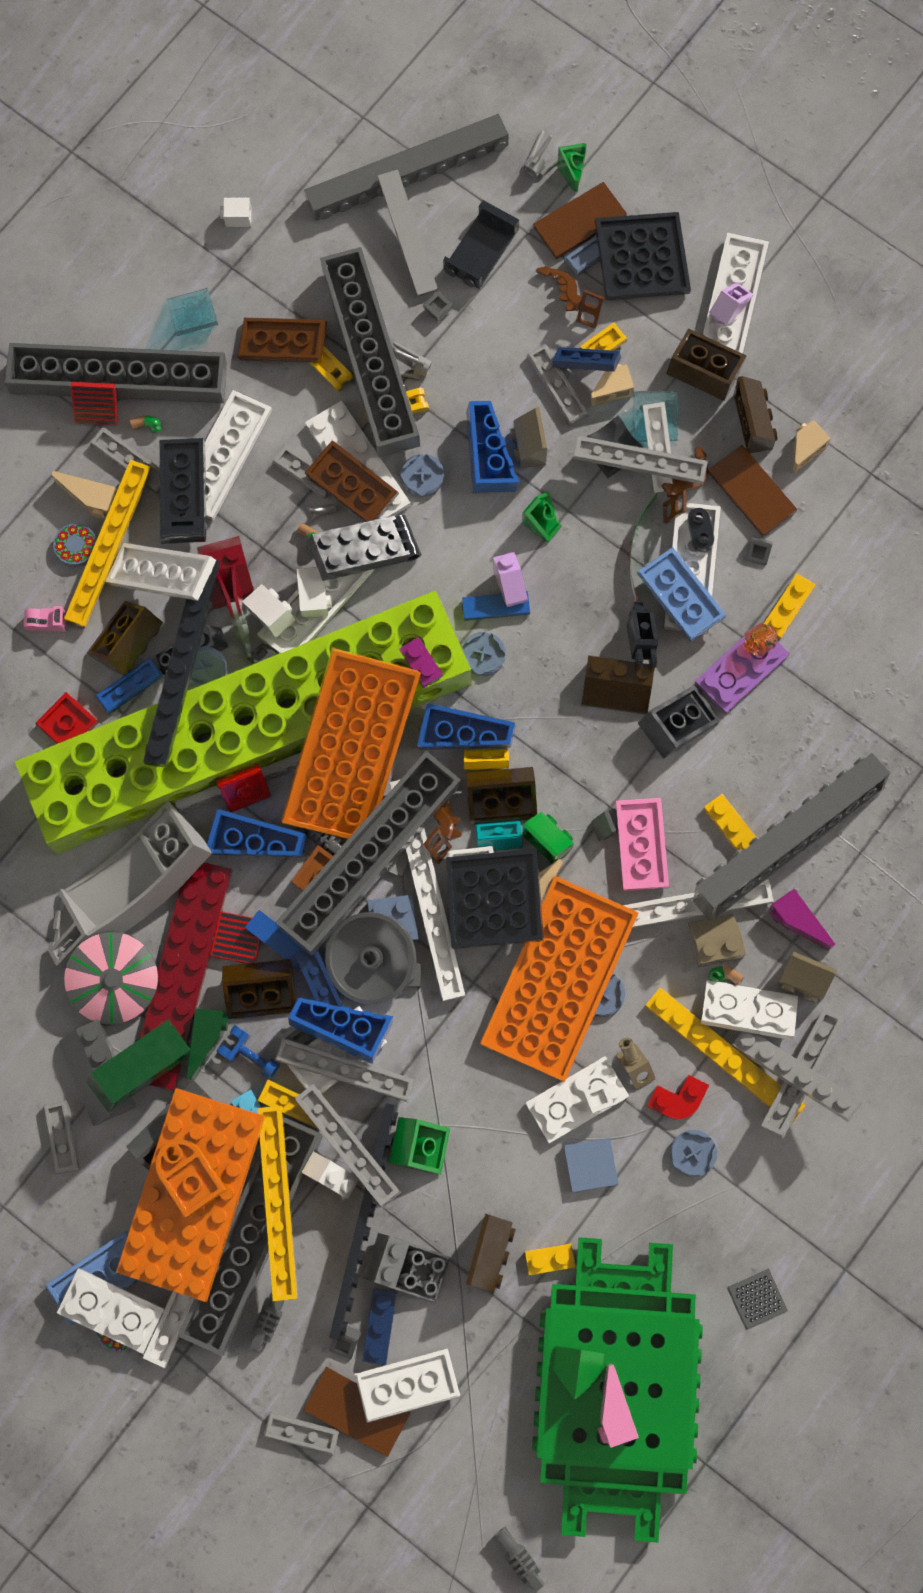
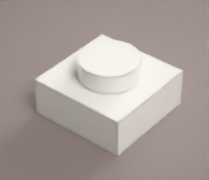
[583,1083,614,1114]

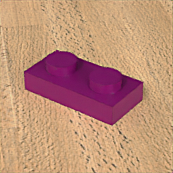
[399,637,443,688]

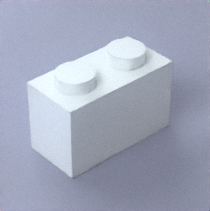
[297,567,332,618]
[242,584,295,637]
[302,1152,359,1199]

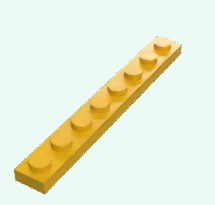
[64,460,152,628]
[645,988,806,1124]
[258,1106,298,1301]

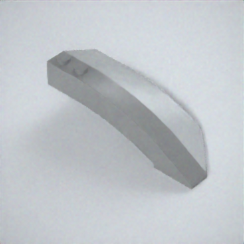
[48,801,212,967]

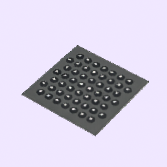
[728,1269,788,1329]

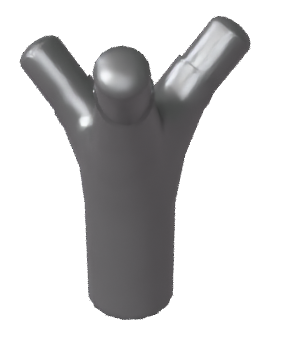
[305,503,336,526]

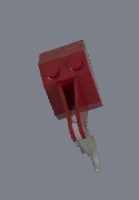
[197,536,254,658]

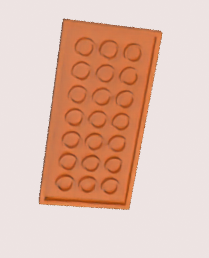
[281,648,421,839]
[480,876,639,1082]
[116,1088,266,1302]

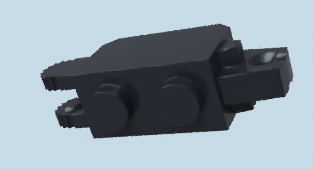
[627,602,658,668]

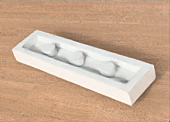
[643,402,673,493]

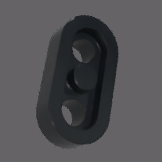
[687,508,714,552]

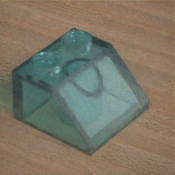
[167,288,218,337]
[633,390,679,442]

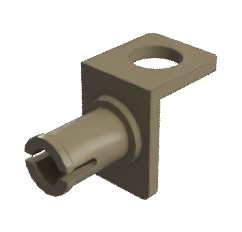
[616,1038,655,1090]

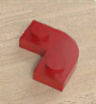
[647,1075,709,1120]

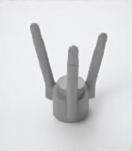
[524,130,558,178]
[393,342,432,380]

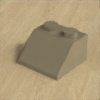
[510,407,547,469]
[688,914,746,968]
[778,952,837,1003]

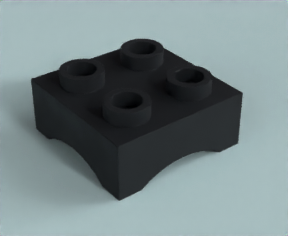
[586,416,643,479]

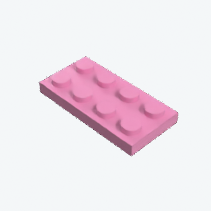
[616,798,669,891]

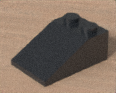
[638,685,721,759]

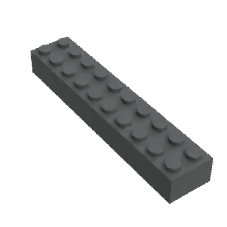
[320,247,420,458]
[5,343,227,403]
[275,751,461,956]
[693,753,890,922]
[178,1117,323,1356]

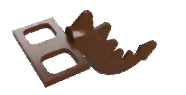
[536,266,604,329]
[662,446,708,524]
[423,777,462,864]

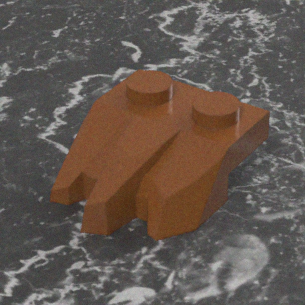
[290,845,333,891]

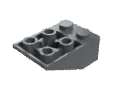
[363,1233,450,1303]

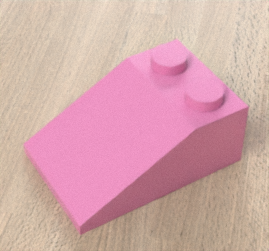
[598,1364,639,1448]

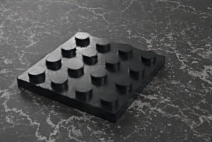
[595,212,691,300]
[446,849,544,949]

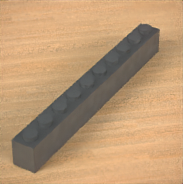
[304,113,509,221]

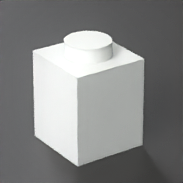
[220,198,252,227]

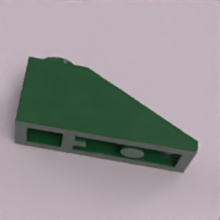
[187,1008,229,1080]

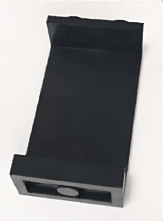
[443,200,519,290]

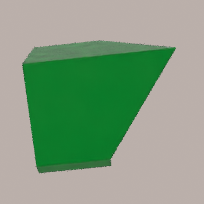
[557,143,587,192]
[522,492,562,542]
[553,1346,604,1400]

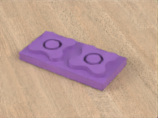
[695,623,790,714]

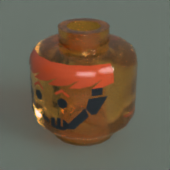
[744,623,778,656]

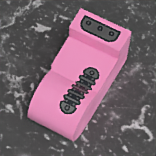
[24,606,66,632]

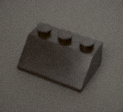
[666,328,747,401]
[733,376,778,453]
[87,601,163,676]
[581,655,655,715]
[466,767,537,825]
[222,959,296,1019]
[466,1214,516,1293]

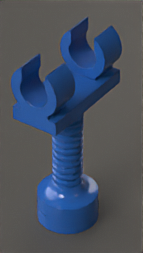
[217,1025,280,1079]

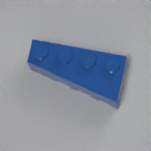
[466,401,519,493]
[417,703,516,750]
[207,809,308,858]
[288,998,393,1064]

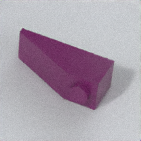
[770,889,835,951]

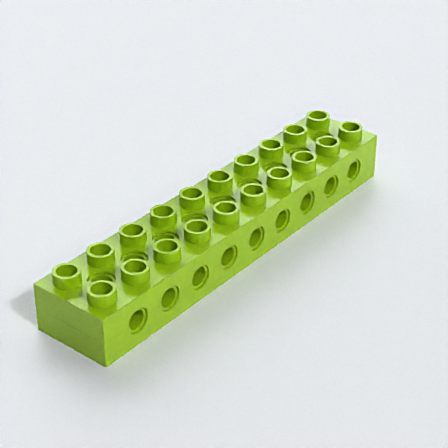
[15,590,472,855]

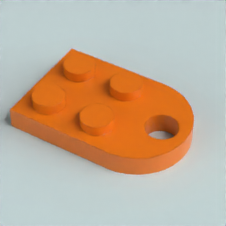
[156,1140,226,1218]

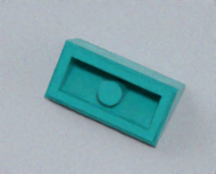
[475,821,523,851]

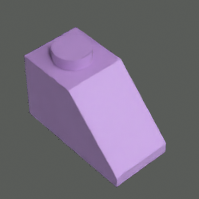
[709,283,754,325]
[493,552,528,607]

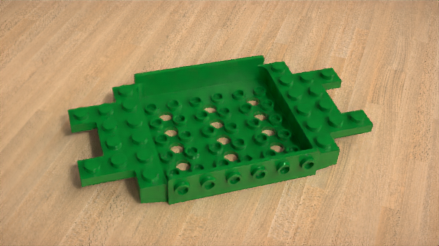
[532,1237,703,1543]

